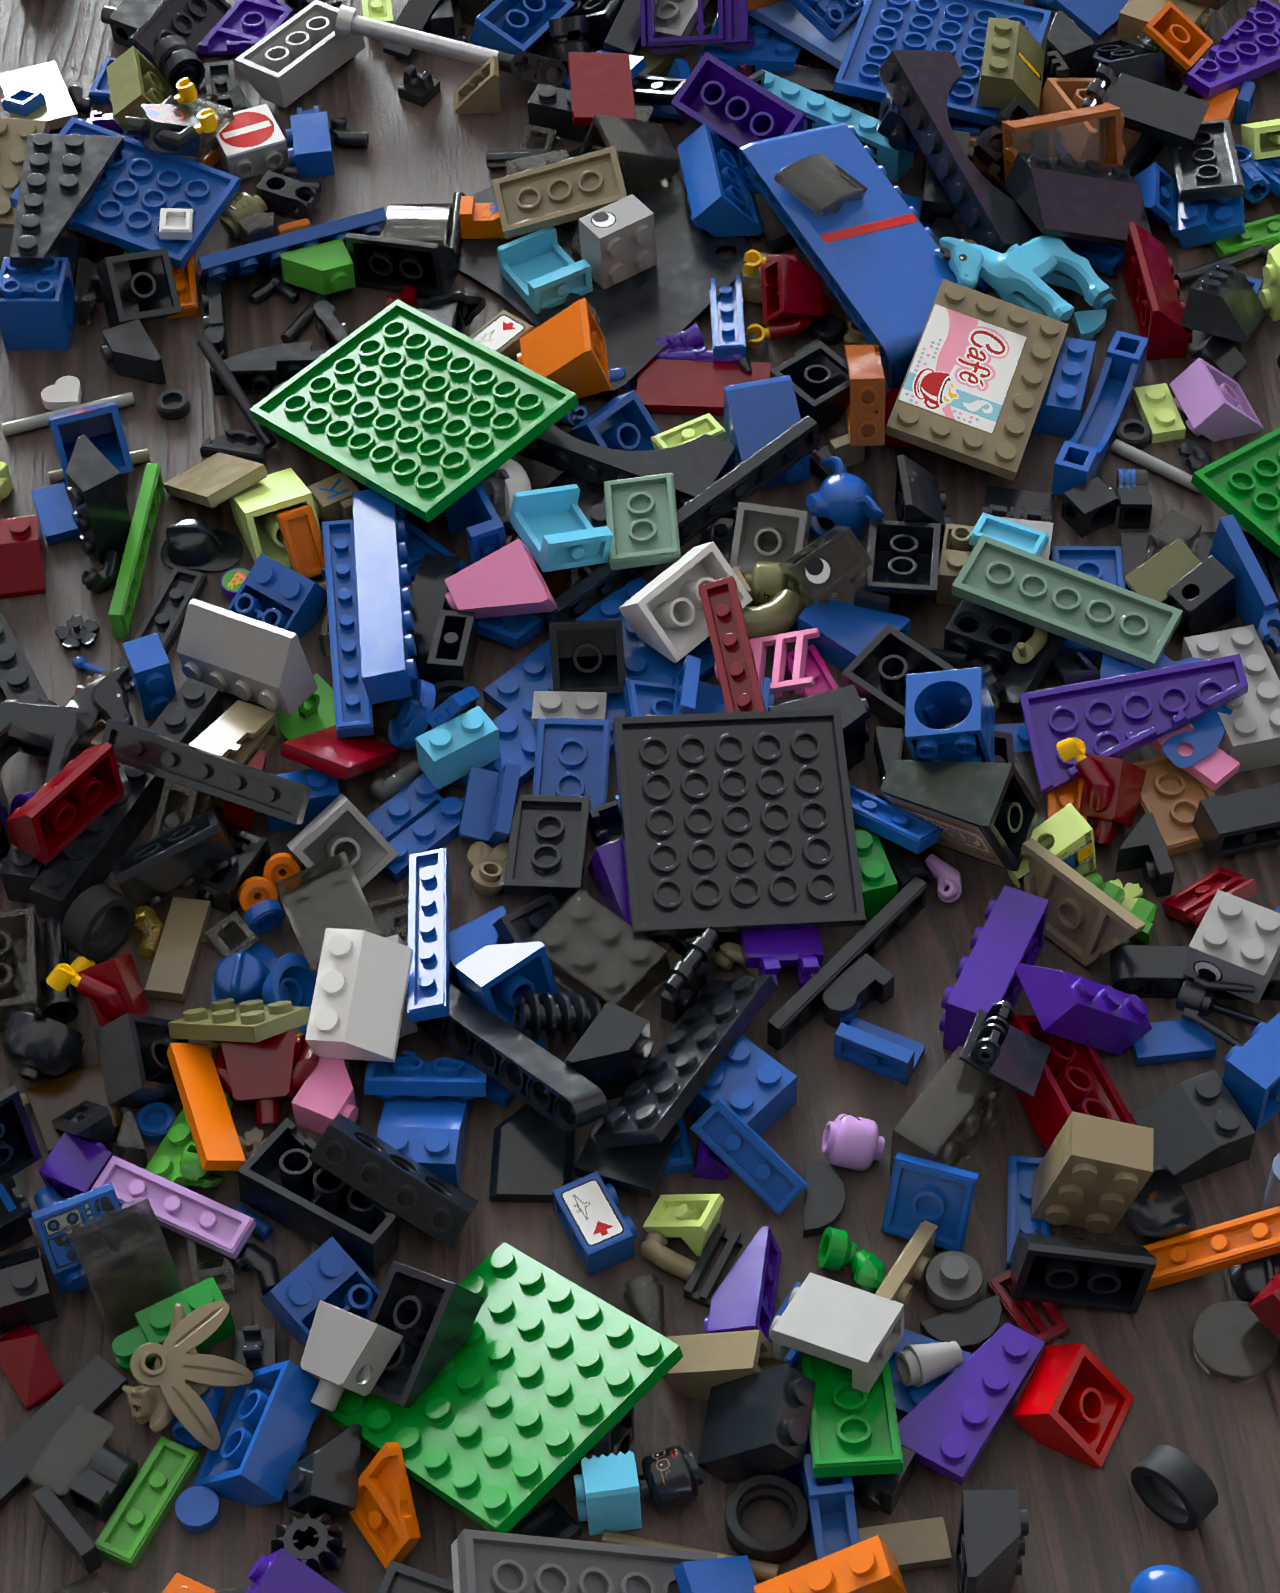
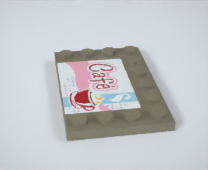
[885,279,1069,481]

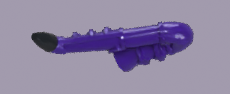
[652,324,752,374]

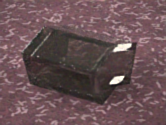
[238,212,277,245]

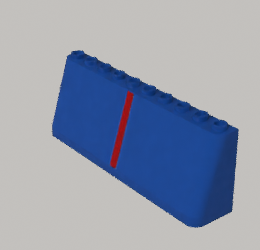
[737,122,958,391]

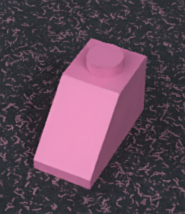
[291,1058,359,1135]

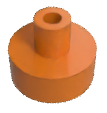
[263,853,302,893]
[238,876,278,912]

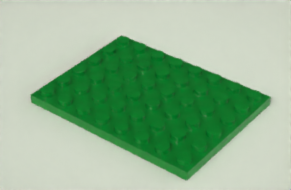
[249,299,579,523]

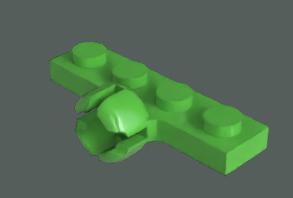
[121,1092,234,1231]

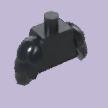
[417,289,486,334]

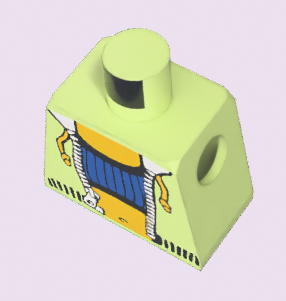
[1007,803,1097,888]

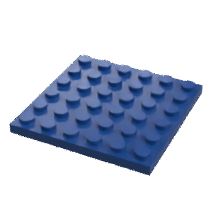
[833,0,1052,127]

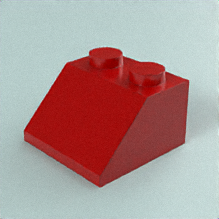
[1011,1343,1134,1468]

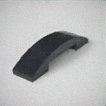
[408,553,461,681]

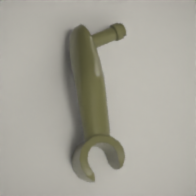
[1012,626,1048,664]

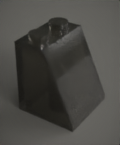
[578,114,680,196]

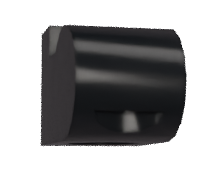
[67,1445,138,1523]

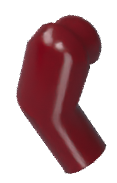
[385,286,417,308]

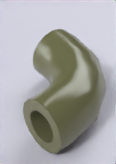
[743,589,806,639]

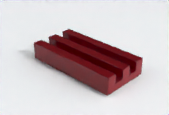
[986,1270,1070,1346]

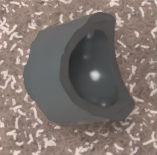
[924,1251,982,1311]

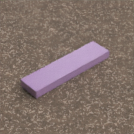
[91,1155,256,1259]

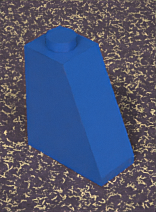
[797,598,911,671]

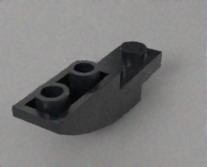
[210,342,328,396]

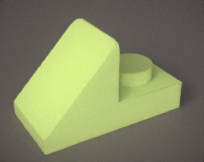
[643,1194,724,1257]

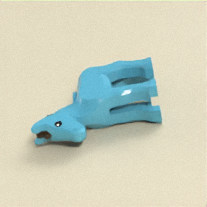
[934,235,1116,321]

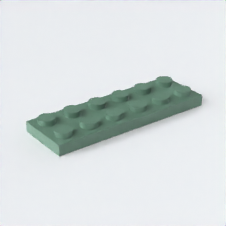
[951,535,1183,670]

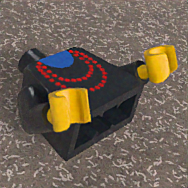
[123,78,218,157]

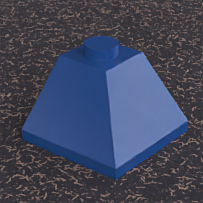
[455,942,559,1028]

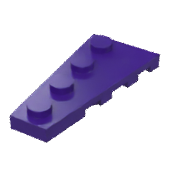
[898,1322,1045,1486]

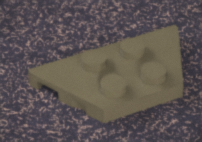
[1021,838,1146,967]

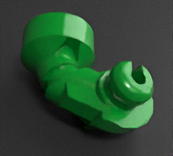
[817,1227,887,1294]

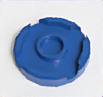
[388,679,436,751]

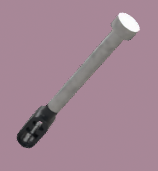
[335,5,569,88]

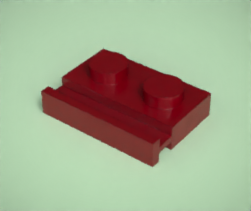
[1161,867,1259,928]

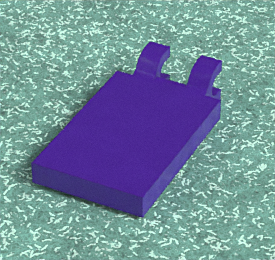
[737,928,824,990]

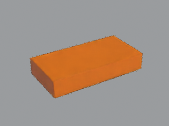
[276,504,325,579]

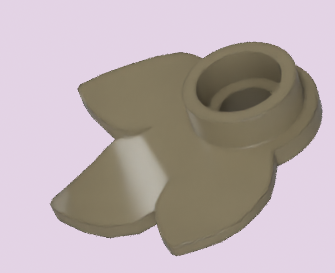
[466,841,509,896]

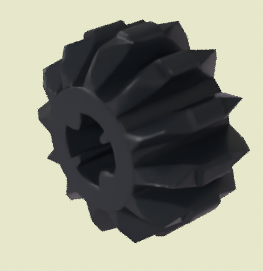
[270,1507,347,1580]

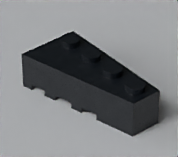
[237,1117,398,1275]

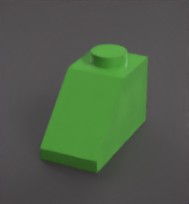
[280,239,355,295]

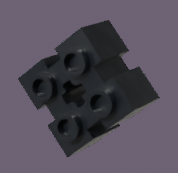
[972,96,1065,181]

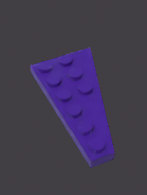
[1185,0,1280,99]
[1019,654,1248,797]

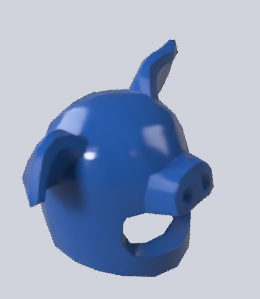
[805,456,884,545]

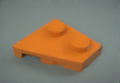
[349,1442,421,1569]

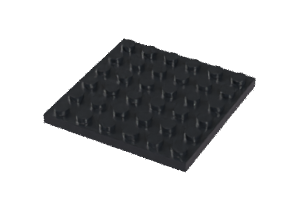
[613,708,866,937]

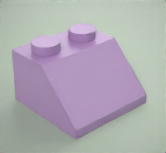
[1169,357,1263,442]

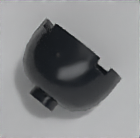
[3,1011,85,1083]

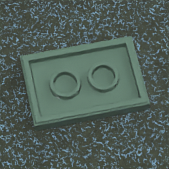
[604,473,681,570]

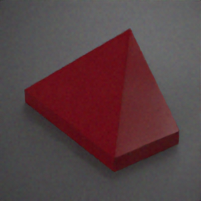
[0,1324,64,1412]

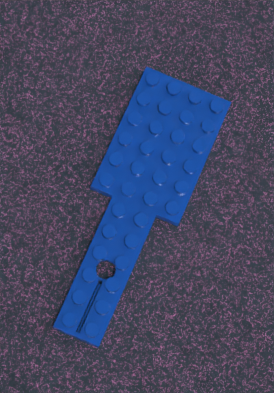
[366,577,715,883]

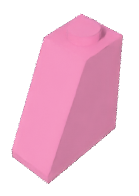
[444,538,558,619]

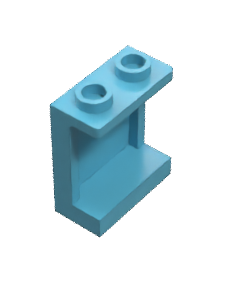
[497,226,593,314]
[509,484,613,572]

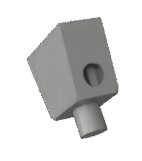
[300,1300,403,1412]

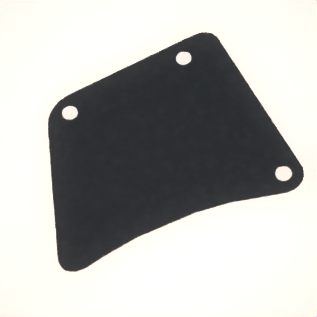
[404,134,750,391]

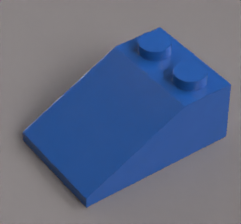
[377,1095,470,1189]

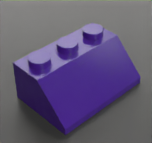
[1014,963,1153,1056]

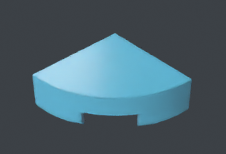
[1073,308,1107,341]

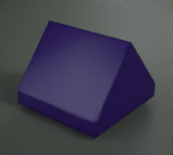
[693,1138,730,1180]

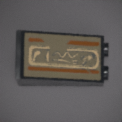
[880,760,1041,871]

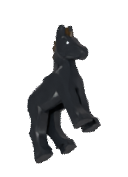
[0,666,133,786]

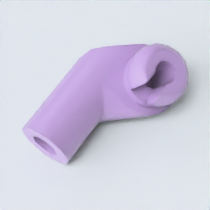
[925,854,962,903]

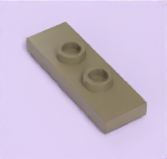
[875,1220,938,1309]

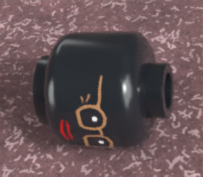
[638,1445,704,1511]

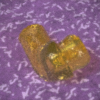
[134,905,164,959]

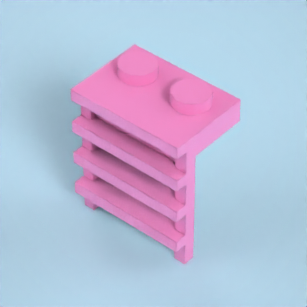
[715,627,820,698]

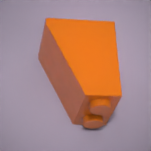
[517,298,611,399]

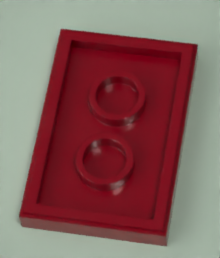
[567,52,636,127]
[280,725,399,781]

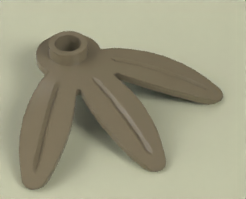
[130,1300,254,1450]

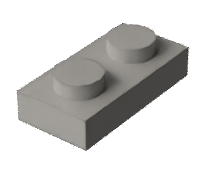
[531,691,607,728]

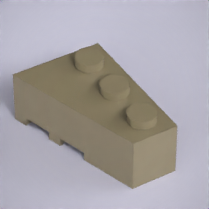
[186,700,281,813]

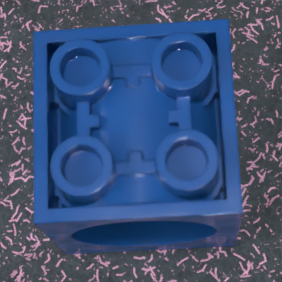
[0,257,79,350]
[905,667,995,762]

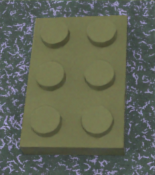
[168,998,310,1043]

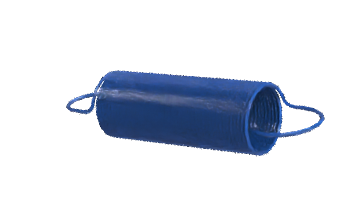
[226,1202,280,1244]

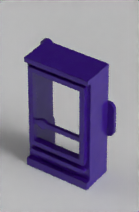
[640,0,755,54]

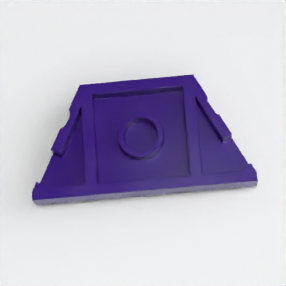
[198,0,294,55]

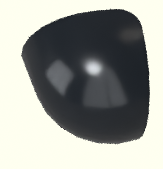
[1124,1165,1196,1240]

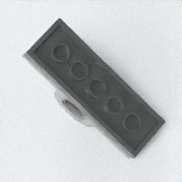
[451,1529,717,1593]

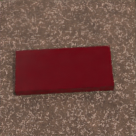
[636,359,772,416]

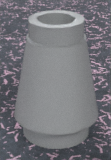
[895,1341,963,1388]

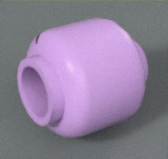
[822,1114,885,1171]

